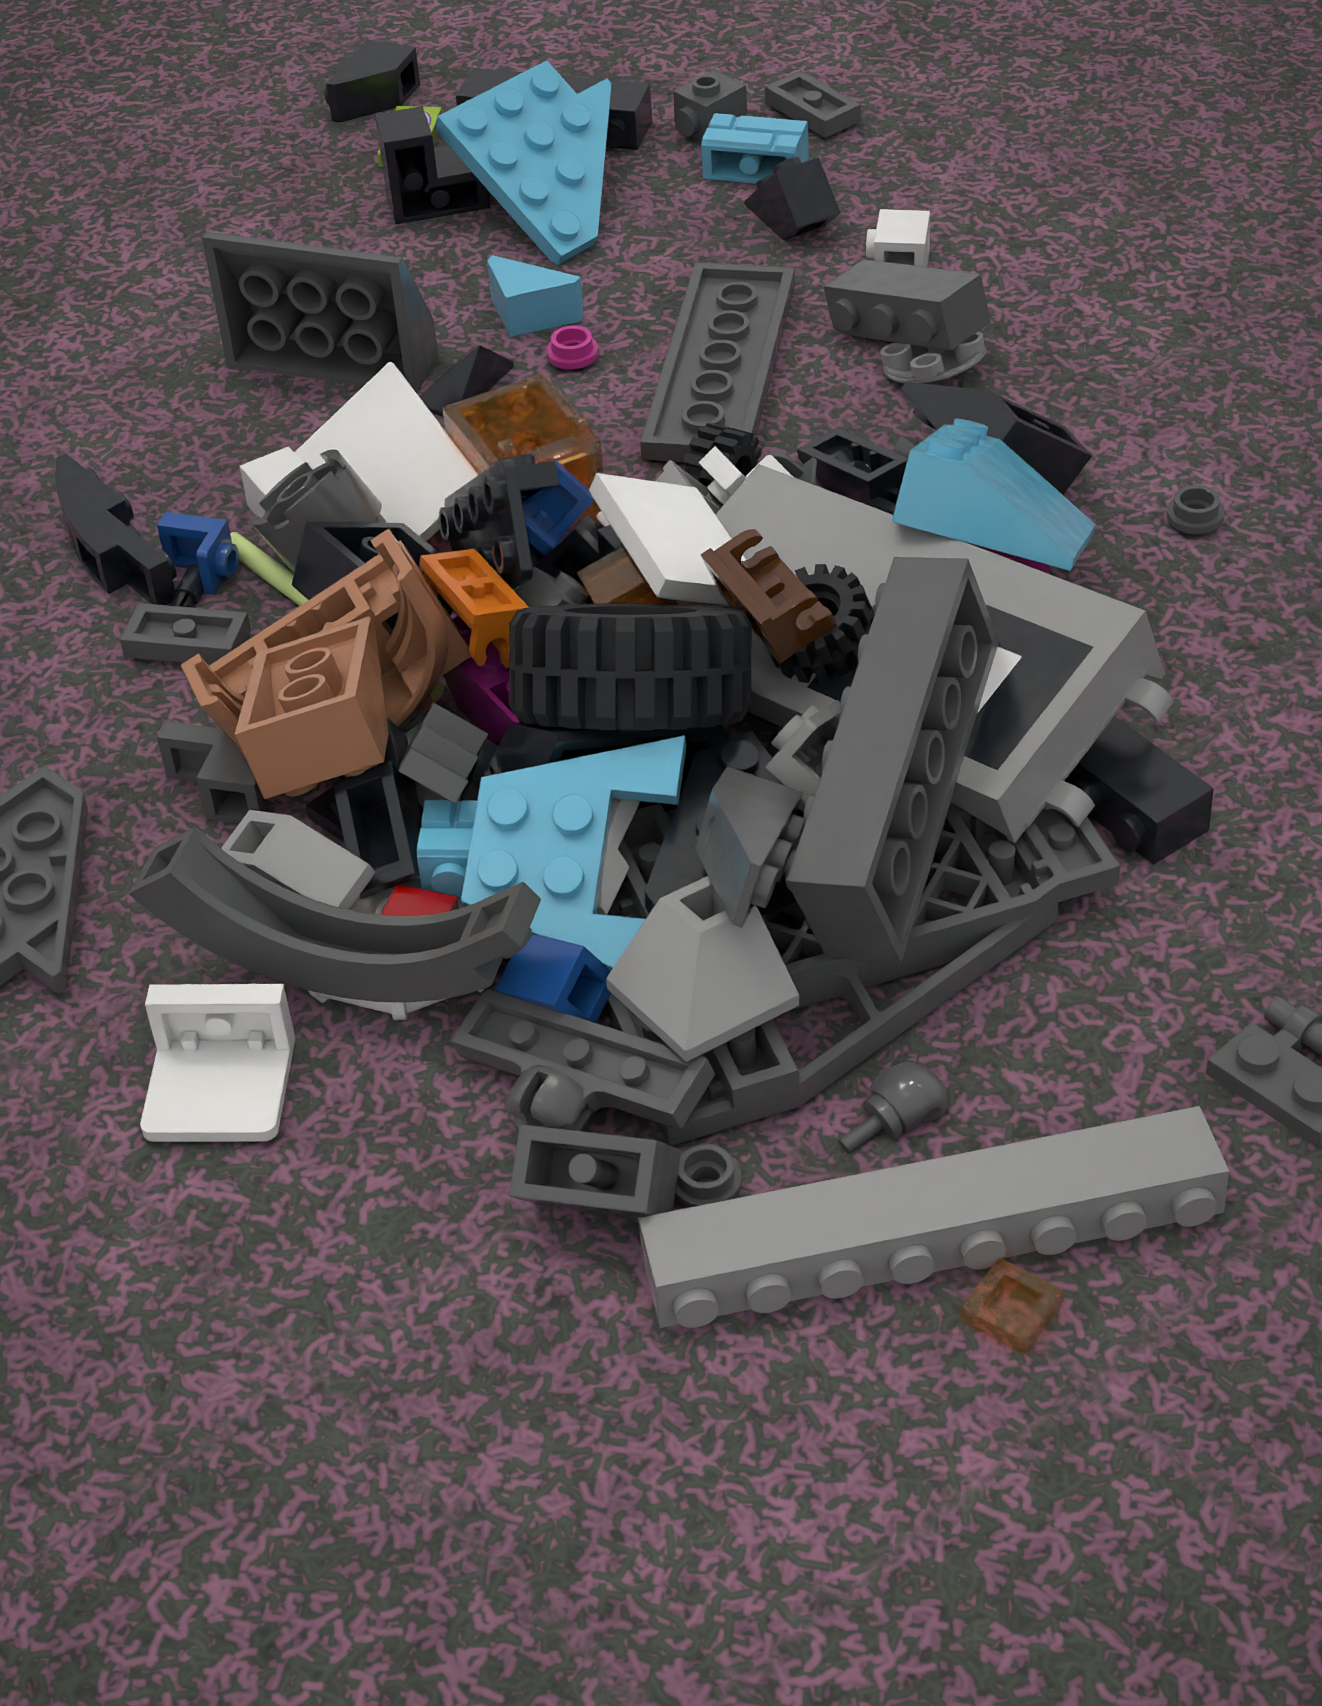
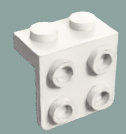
[140,984,295,1142]

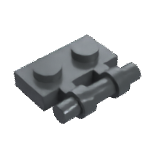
[1206,997,1322,1148]

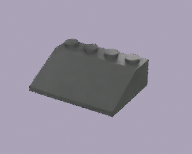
[202,232,439,393]

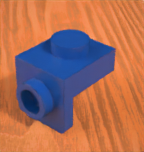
[522,458,594,555]
[157,512,239,595]

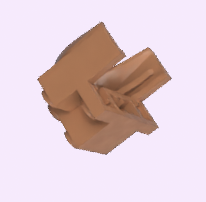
[181,529,471,757]

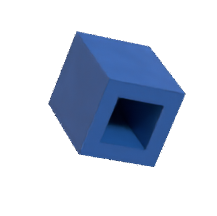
[495,933,611,1023]

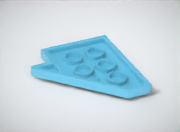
[434,60,612,265]

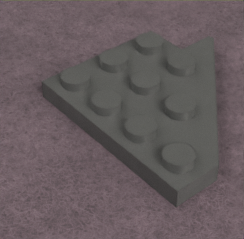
[0,765,88,994]

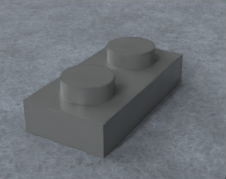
[765,70,861,138]
[120,603,251,665]

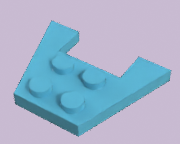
[461,735,687,971]

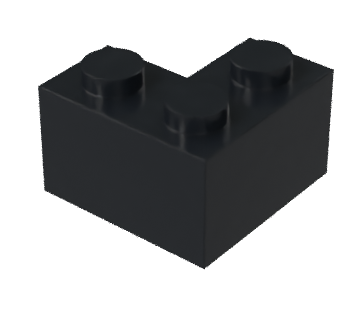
[375,106,490,225]

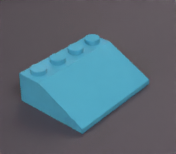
[892,419,1096,571]

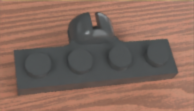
[451,988,715,1131]

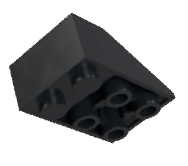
[902,382,1092,495]

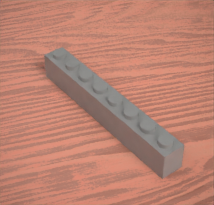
[638,1106,1229,1328]

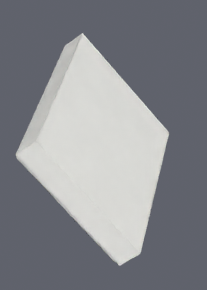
[589,473,746,607]

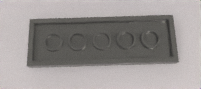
[640,262,795,462]

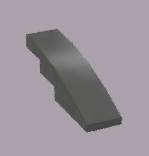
[398,703,488,803]

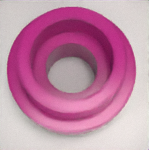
[547,325,599,370]

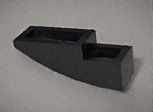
[332,718,421,899]

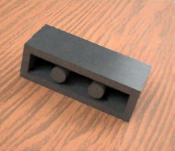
[823,259,991,351]

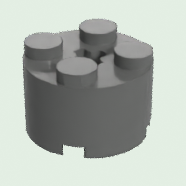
[250,449,386,574]

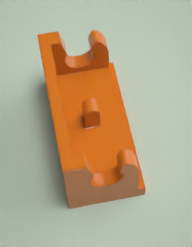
[419,549,528,668]

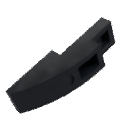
[55,453,177,605]

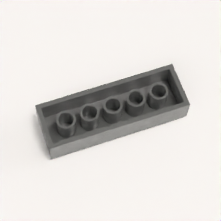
[785,557,999,963]

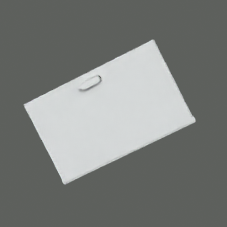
[294,362,479,541]

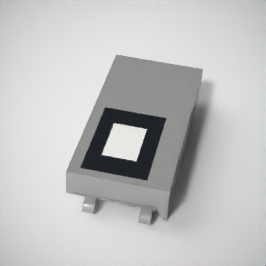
[641,464,1174,843]

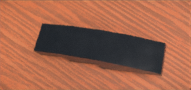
[797,427,908,515]

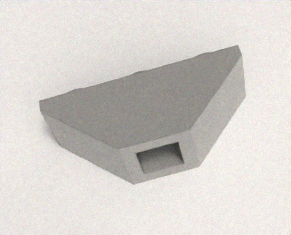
[221,810,376,910]

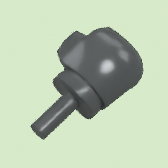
[838,1060,949,1154]

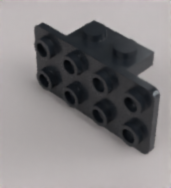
[439,454,559,589]

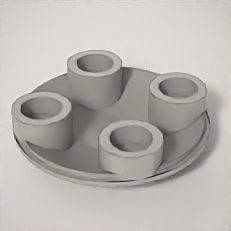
[880,332,987,383]

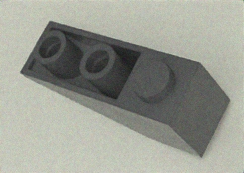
[695,766,804,928]

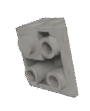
[606,876,799,1062]

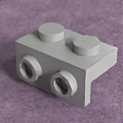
[765,700,841,812]

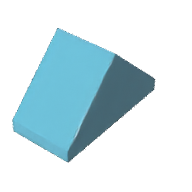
[487,255,584,337]

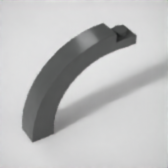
[129,826,541,1003]

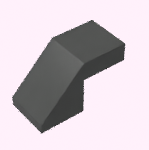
[157,721,266,823]

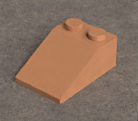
[235,616,389,799]

